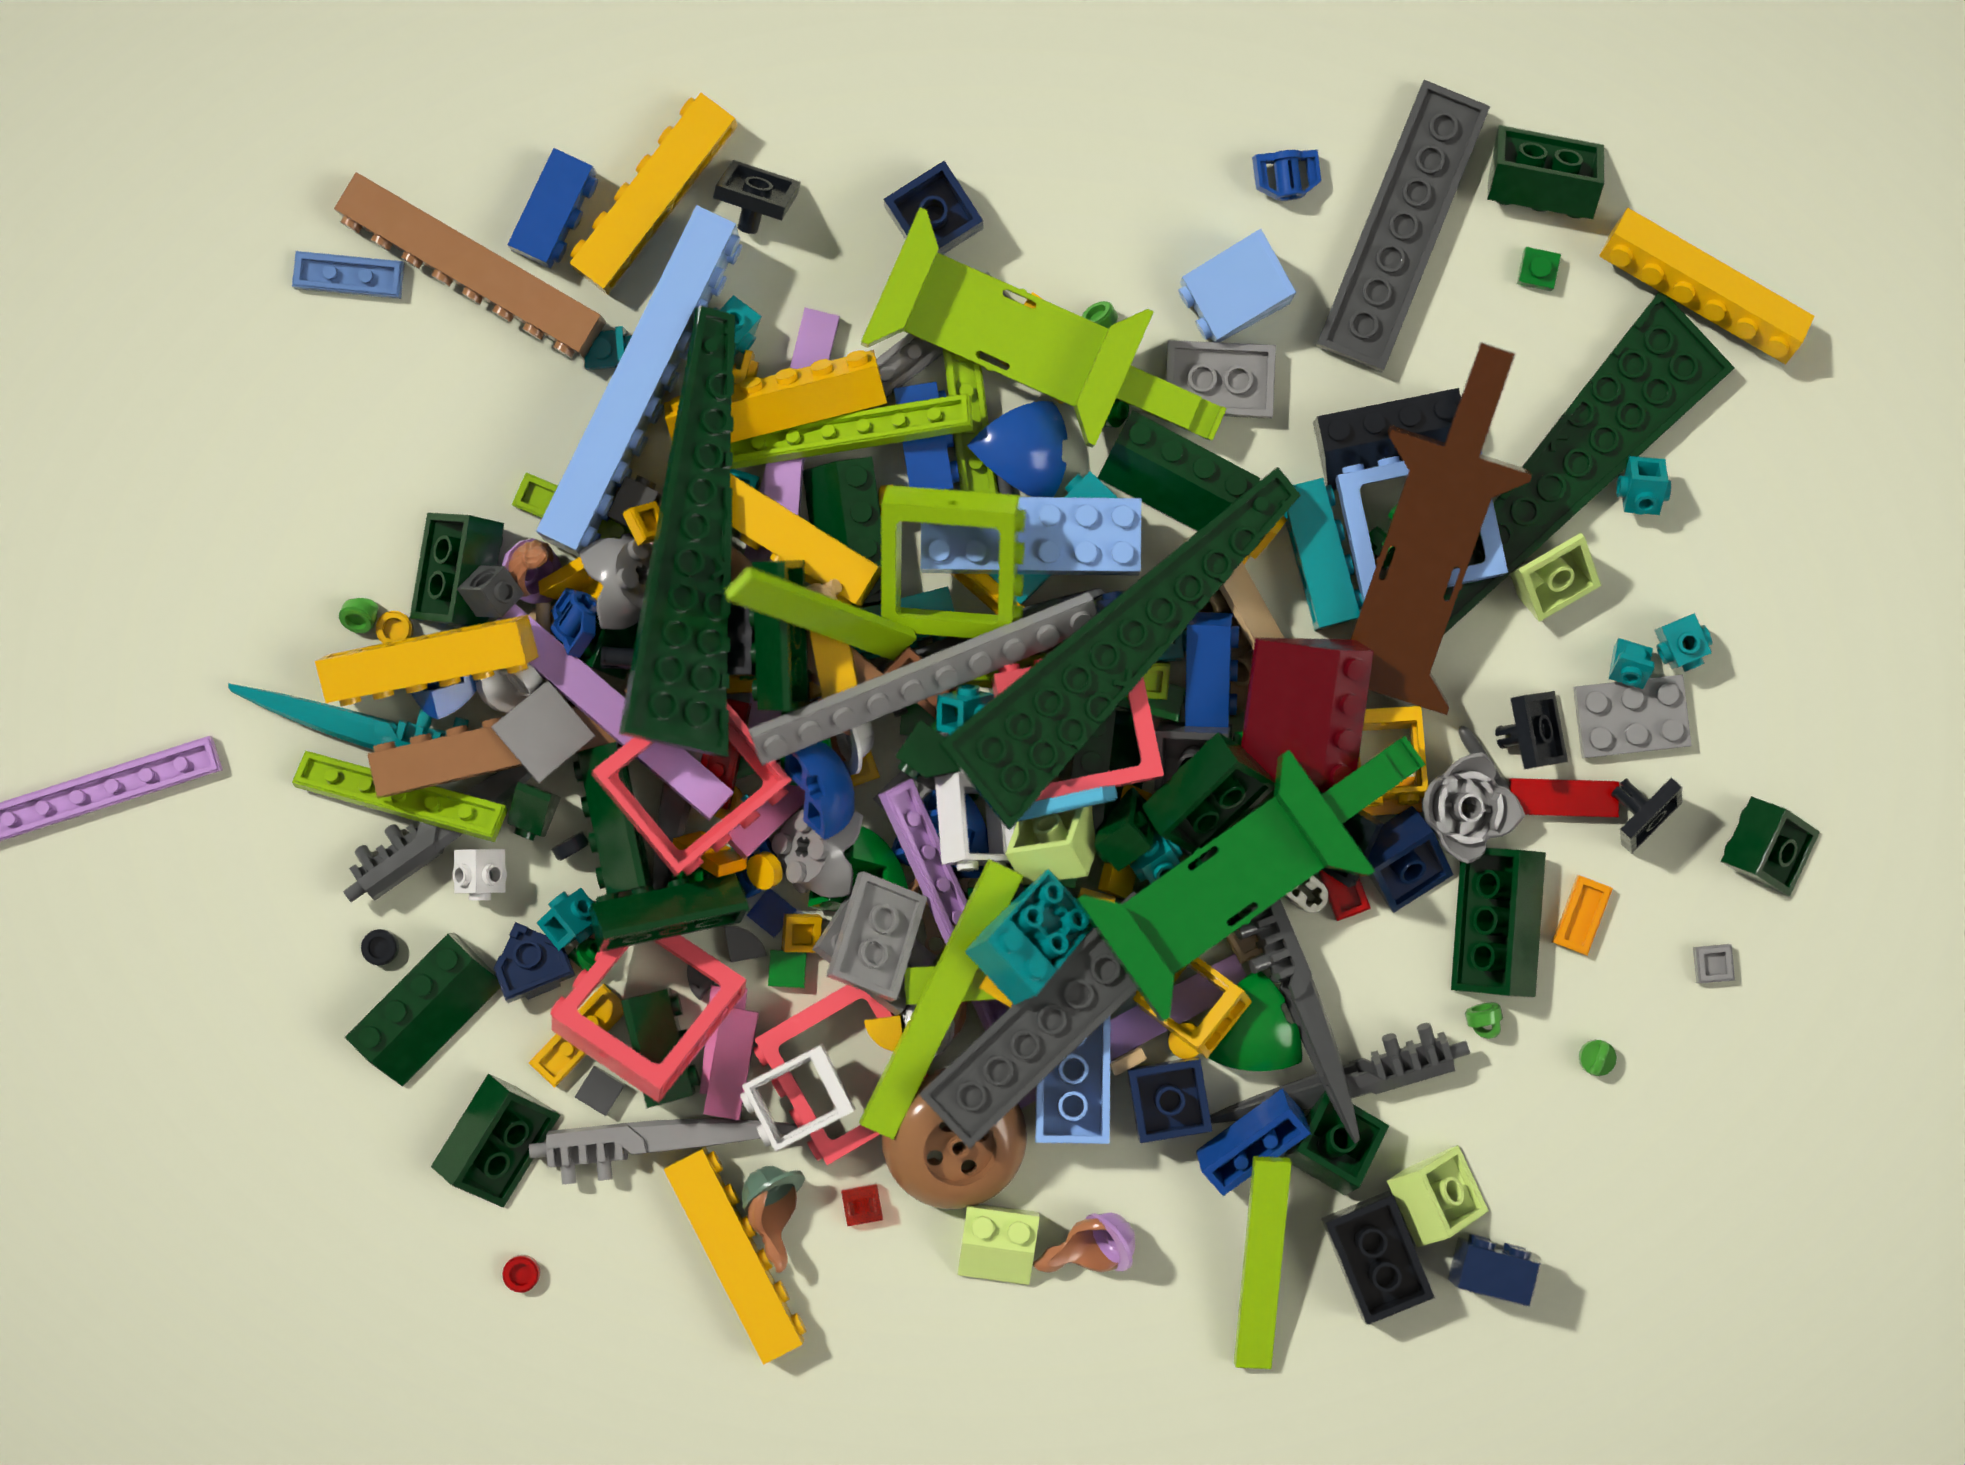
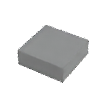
[1693,944,1735,983]

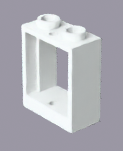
[935,772,1016,871]
[740,1043,855,1151]

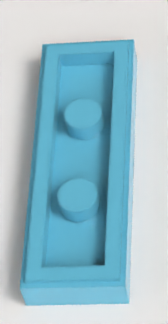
[1017,786,1118,822]

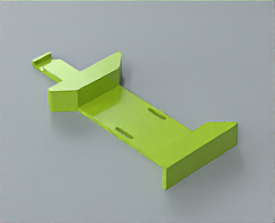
[861,207,1227,448]

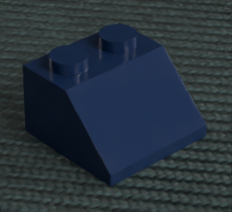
[1367,806,1454,913]

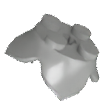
[579,533,653,630]
[1423,752,1525,864]
[772,808,863,898]

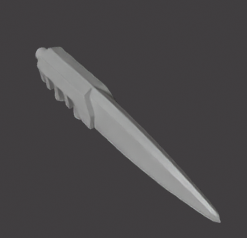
[529,1119,798,1185]

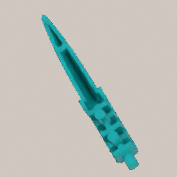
[228,683,469,750]

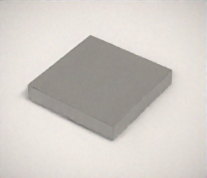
[491,680,595,784]

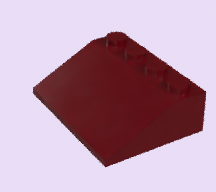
[1241,638,1374,792]

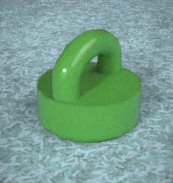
[1082,301,1118,329]
[339,598,379,633]
[1465,1002,1503,1039]
[1578,1039,1617,1076]

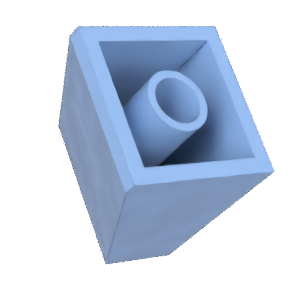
[1178,229,1296,343]

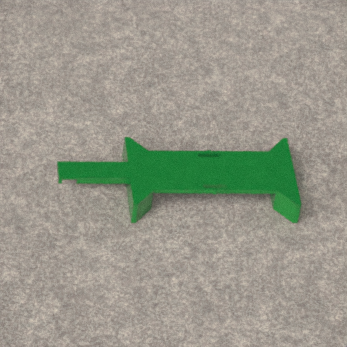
[1075,736,1426,1022]

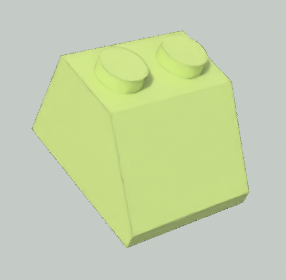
[1510,533,1601,622]
[1005,806,1096,885]
[1387,1145,1489,1247]
[957,1204,1040,1285]

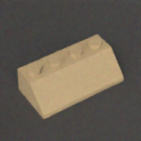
[1184,562,1284,717]

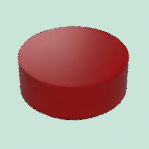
[502,1255,540,1293]

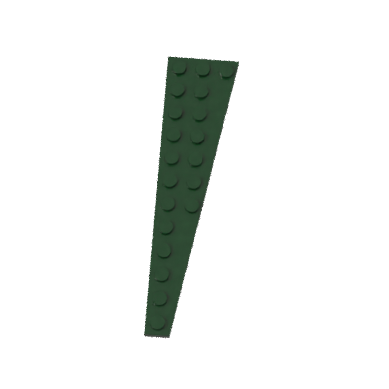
[1443,292,1734,634]
[619,305,735,758]
[939,467,1301,830]

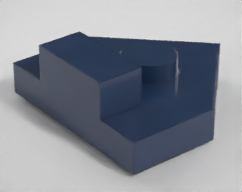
[494,922,576,1003]

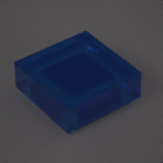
[746,888,797,938]

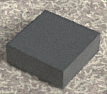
[575,1066,626,1116]

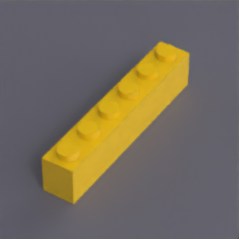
[570,93,738,295]
[1599,207,1815,365]
[664,350,887,443]
[730,473,881,606]
[315,614,539,706]
[663,1146,807,1365]

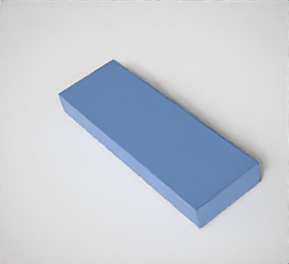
[292,251,405,299]

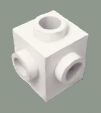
[453,849,507,900]

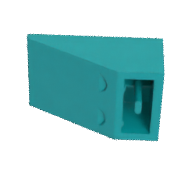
[965,869,1093,1005]

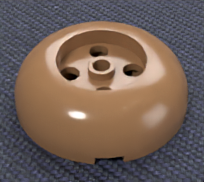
[882,1068,1027,1209]

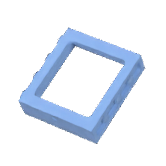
[1335,451,1508,602]

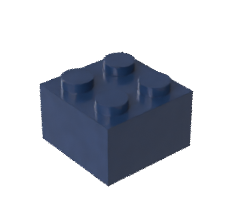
[883,160,983,255]
[1127,1057,1213,1143]
[1448,1233,1540,1307]

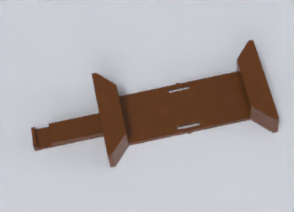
[1351,342,1532,715]

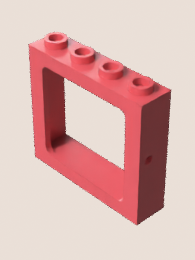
[990,658,1164,801]
[591,702,792,876]
[550,935,746,1103]
[753,985,929,1165]

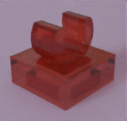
[841,1183,883,1227]

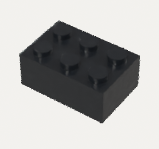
[1321,1191,1435,1325]

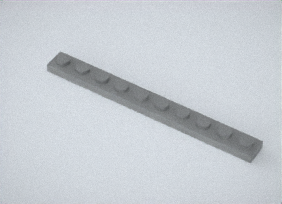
[748,592,1097,765]

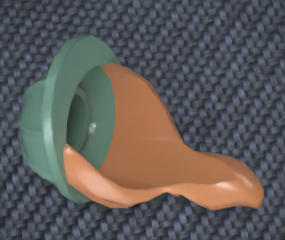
[742,1166,805,1273]

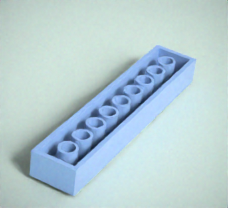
[536,205,742,557]

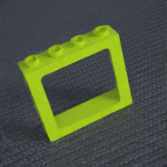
[881,485,1026,638]

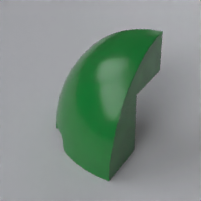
[808,825,908,912]
[1208,971,1303,1072]

